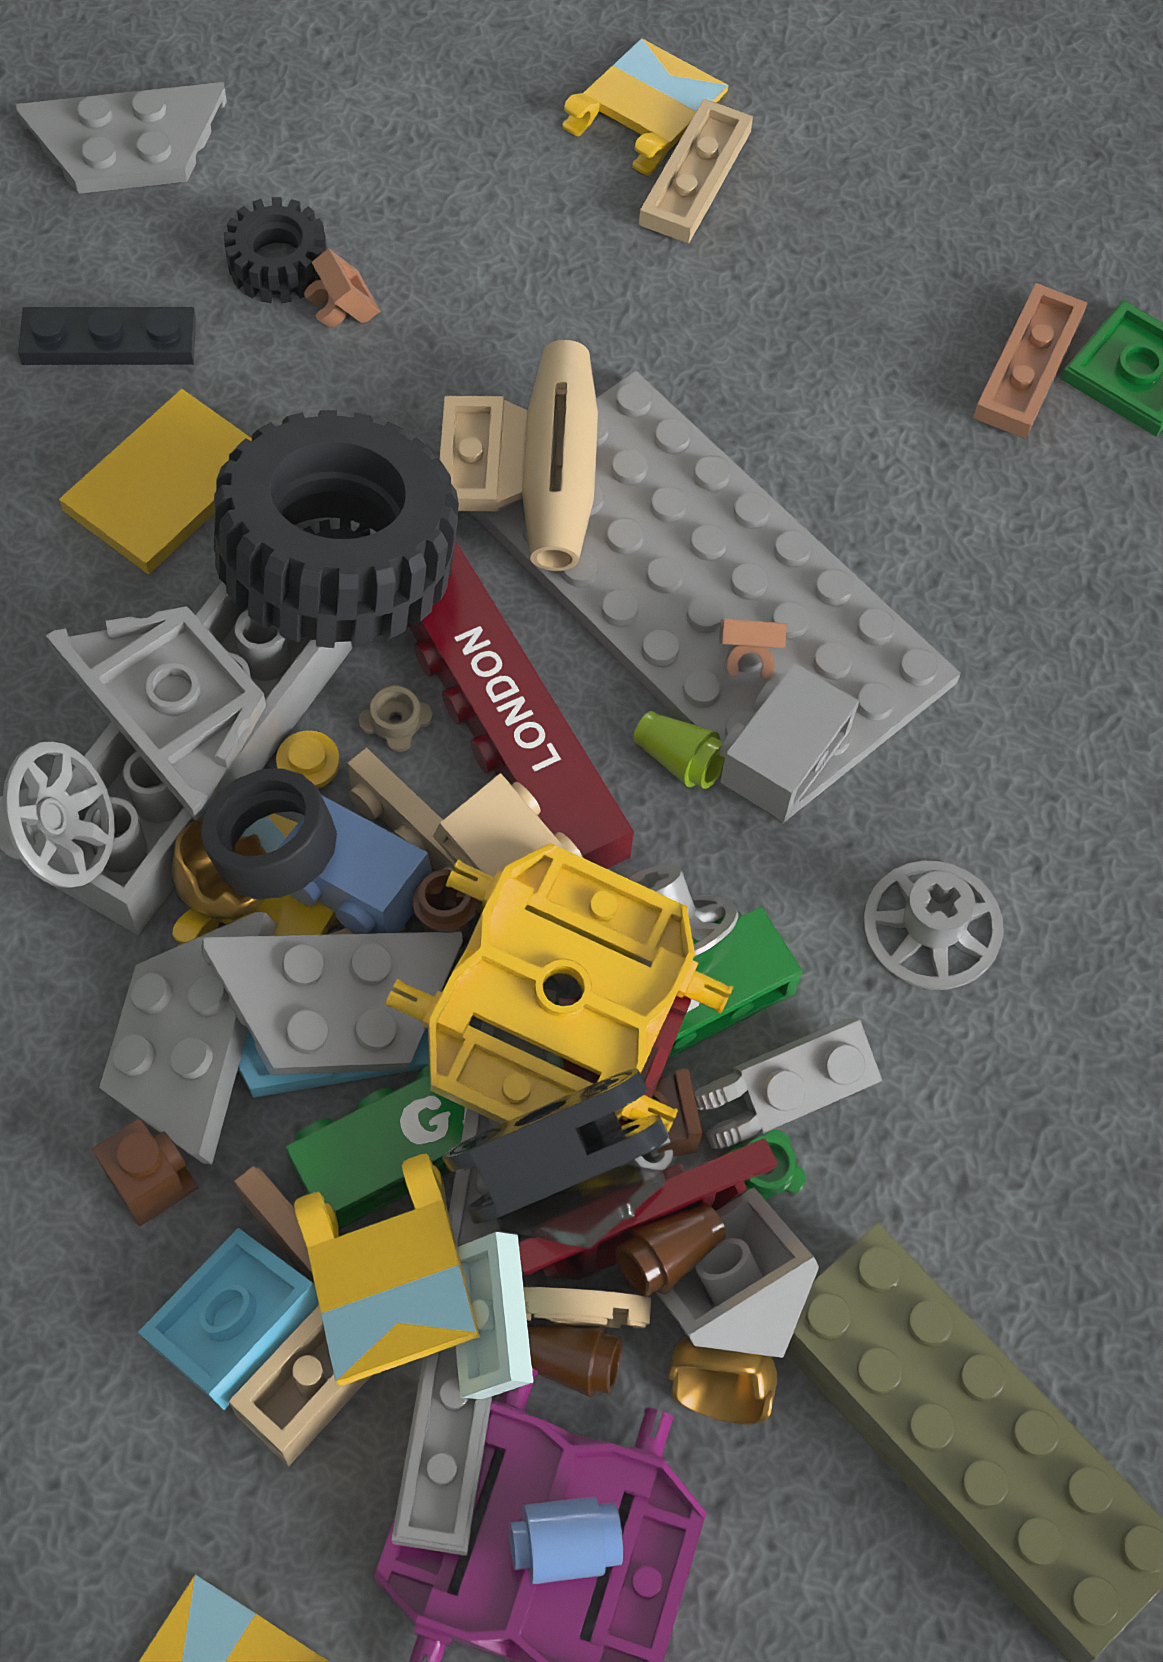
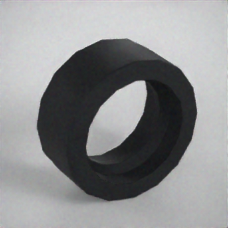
[200,768,337,899]

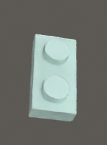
[456,1232,533,1399]

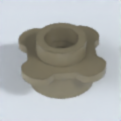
[359,685,433,752]

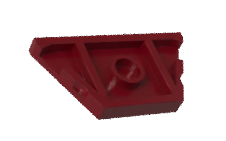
[518,1138,777,1280]

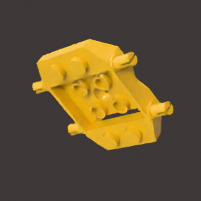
[385,843,733,1132]

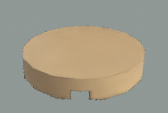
[523,1287,651,1328]

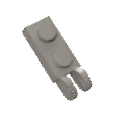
[693,1017,882,1149]

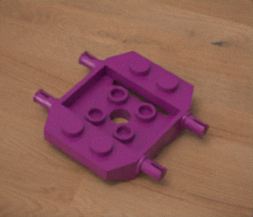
[374,1368,707,1662]

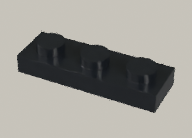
[18,307,196,365]

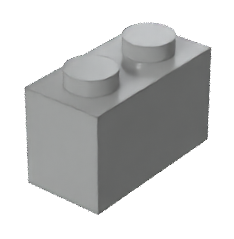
[719,662,859,822]

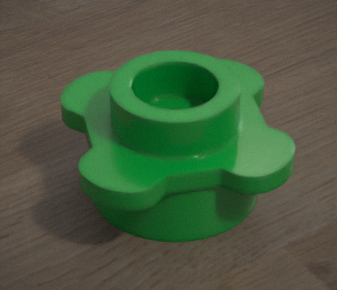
[729,1130,806,1203]

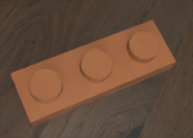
[973,283,1088,439]

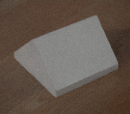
[656,1188,819,1358]

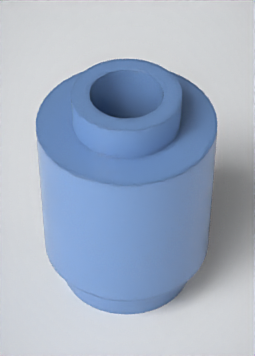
[509,1496,623,1584]

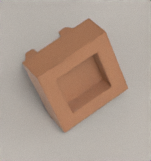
[304,248,381,327]
[719,619,787,679]

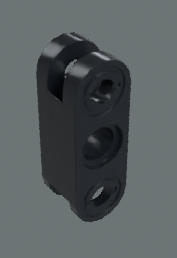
[443,1069,670,1224]

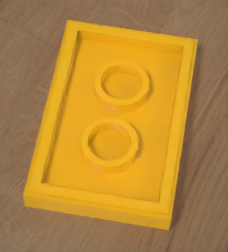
[59,389,252,575]

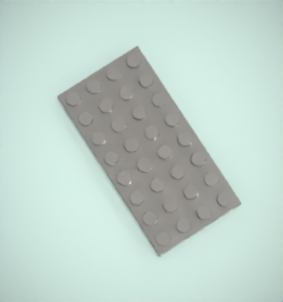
[469,371,961,824]

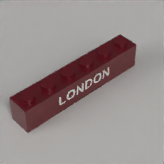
[406,541,634,869]

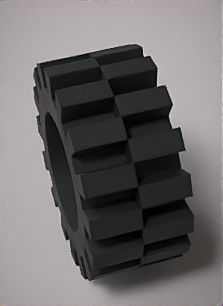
[224,197,327,303]

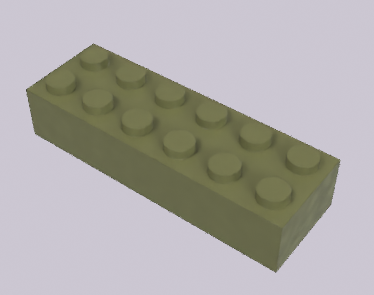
[785,1222,1163,1662]

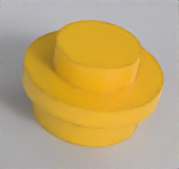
[276,731,340,789]

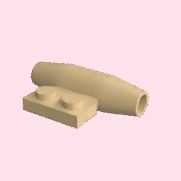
[440,340,598,571]

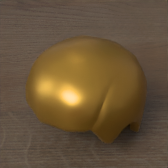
[172,819,267,919]
[667,1336,777,1425]

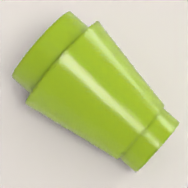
[633,711,725,789]

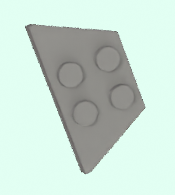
[16,82,227,194]
[46,606,266,821]
[99,912,277,1164]
[201,932,463,1075]

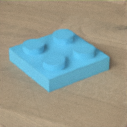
[138,1228,319,1410]

